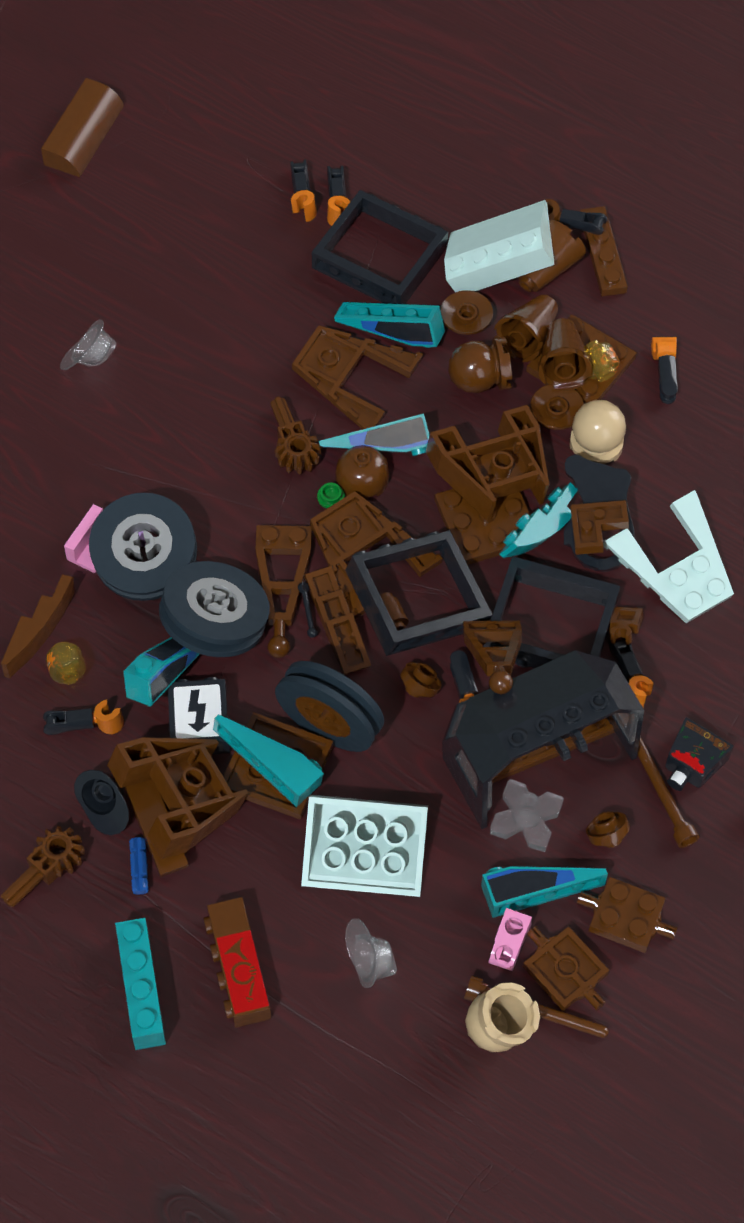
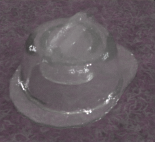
[60,319,116,370]
[346,919,397,988]

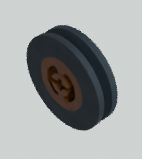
[275,661,384,752]

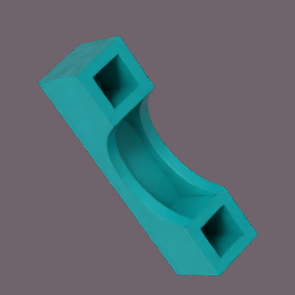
[115,918,166,1050]

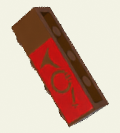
[203,897,271,1028]

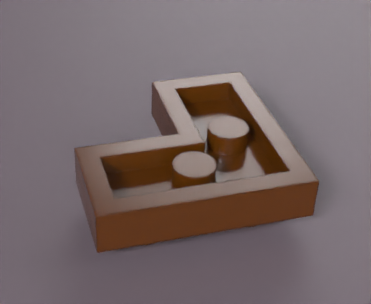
[570,500,629,555]

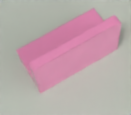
[64,504,103,573]

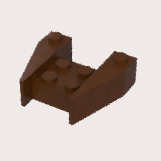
[426,405,549,521]
[107,738,248,860]

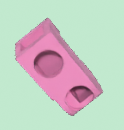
[489,908,532,971]

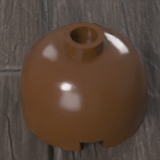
[335,445,389,500]

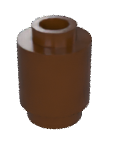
[380,592,409,631]

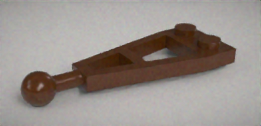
[255,525,312,658]
[463,621,522,694]

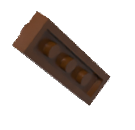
[580,206,628,297]

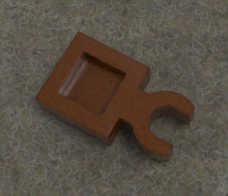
[610,607,643,644]

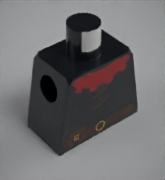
[665,717,733,791]

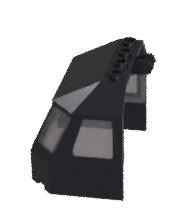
[442,650,644,829]

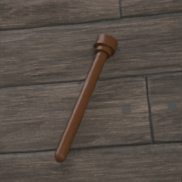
[637,736,700,848]
[464,976,609,1038]

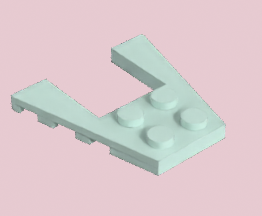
[603,490,734,623]

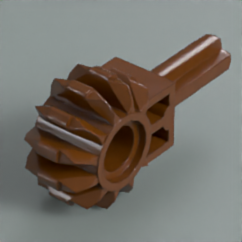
[270,397,321,475]
[1,825,85,907]

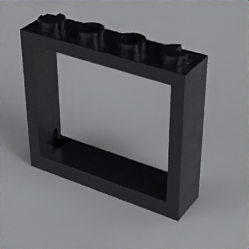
[312,190,448,304]
[345,530,492,656]
[483,556,620,668]

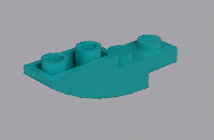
[499,482,578,558]

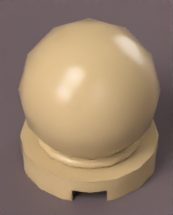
[570,400,626,464]
[465,982,540,1052]

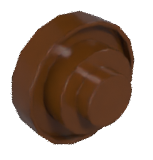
[400,662,442,698]
[586,812,630,848]

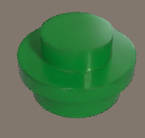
[317,483,344,509]

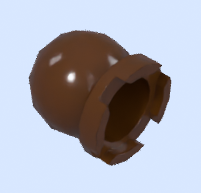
[448,336,512,393]

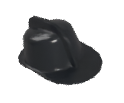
[74,770,129,835]

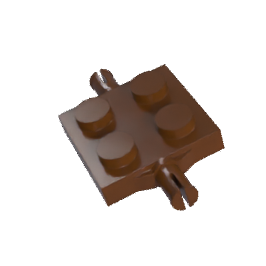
[577,877,677,953]
[523,926,609,1011]

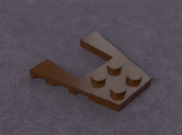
[292,325,423,430]
[310,491,443,619]

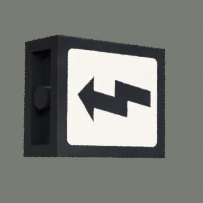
[168,677,230,754]

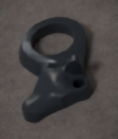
[564,454,635,572]

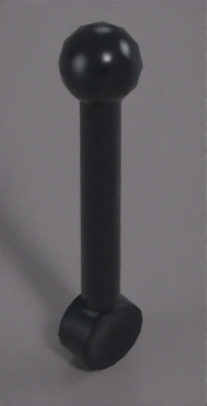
[298,581,318,638]

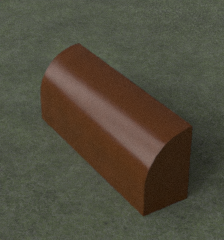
[41,78,124,177]

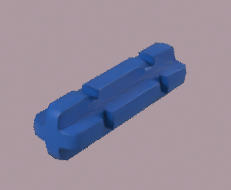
[129,837,149,895]

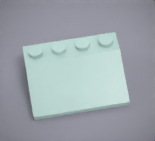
[444,200,555,292]
[301,795,428,897]

